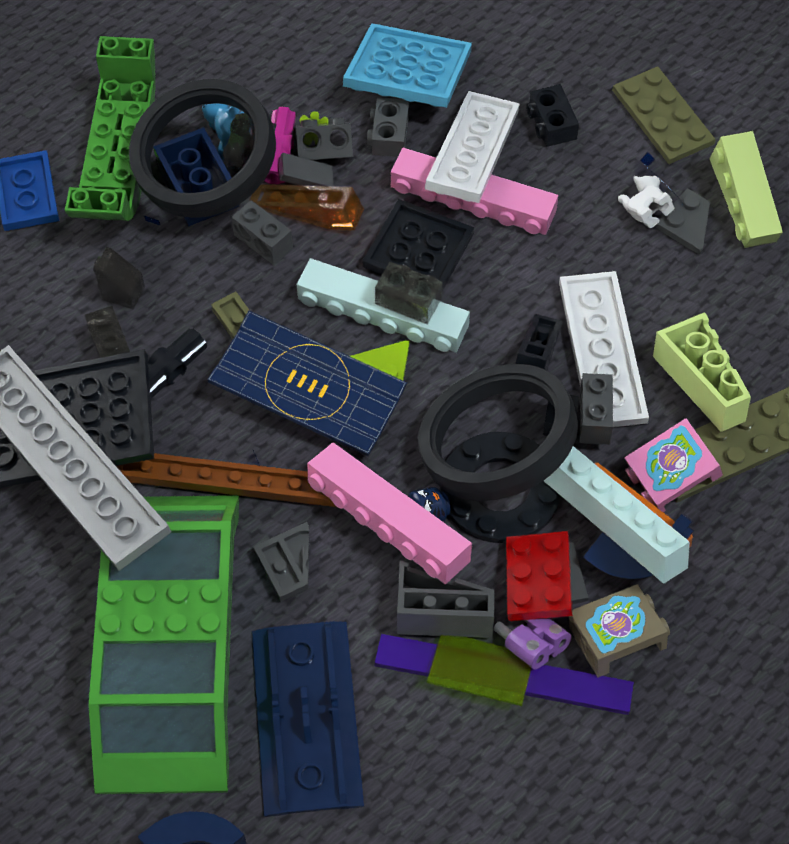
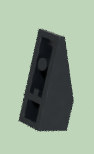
[516,314,563,371]

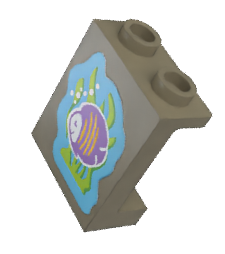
[569,584,670,677]

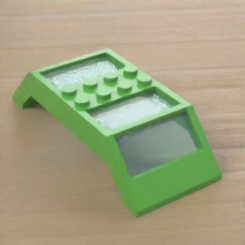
[89,496,239,794]

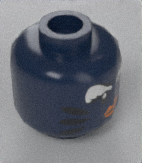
[408,487,450,522]

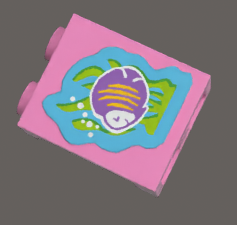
[624,418,723,512]

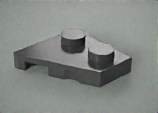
[655,188,710,255]
[253,522,309,602]

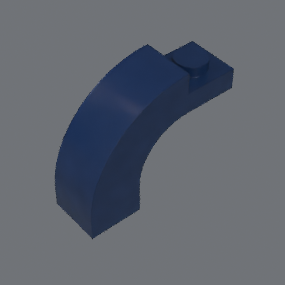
[584,514,694,579]
[138,811,247,844]

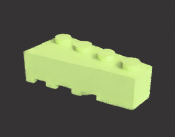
[710,131,783,248]
[653,312,751,432]

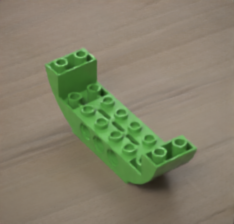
[65,36,155,221]

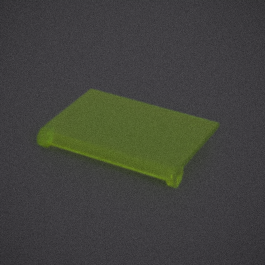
[427,635,531,706]

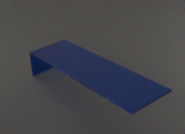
[640,152,679,198]

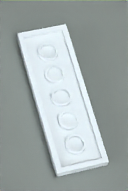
[425,91,520,203]
[559,271,649,427]

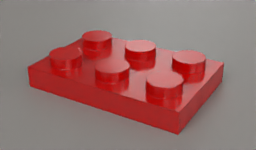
[506,531,573,621]

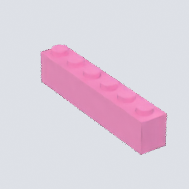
[391,148,558,235]
[307,443,472,585]

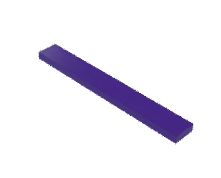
[375,634,634,715]

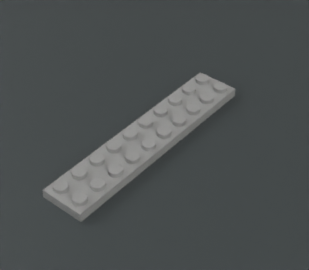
[0,345,172,571]

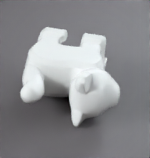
[618,176,674,228]

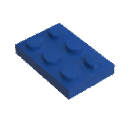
[0,150,60,231]

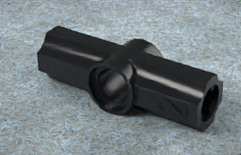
[148,329,207,398]

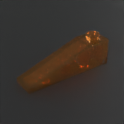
[250,184,364,230]

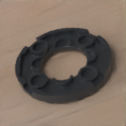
[440,432,561,543]

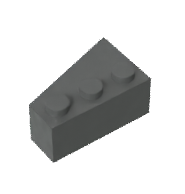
[397,560,494,638]

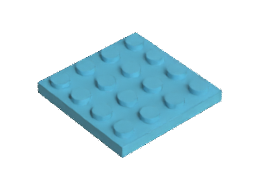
[343,23,472,108]

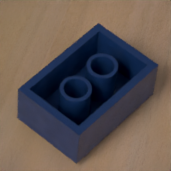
[153,127,239,226]

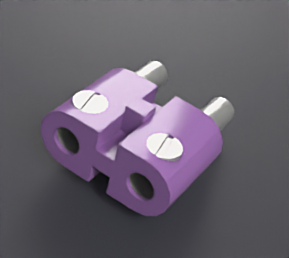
[494,618,571,669]

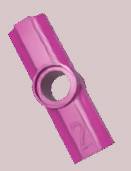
[264,107,296,184]

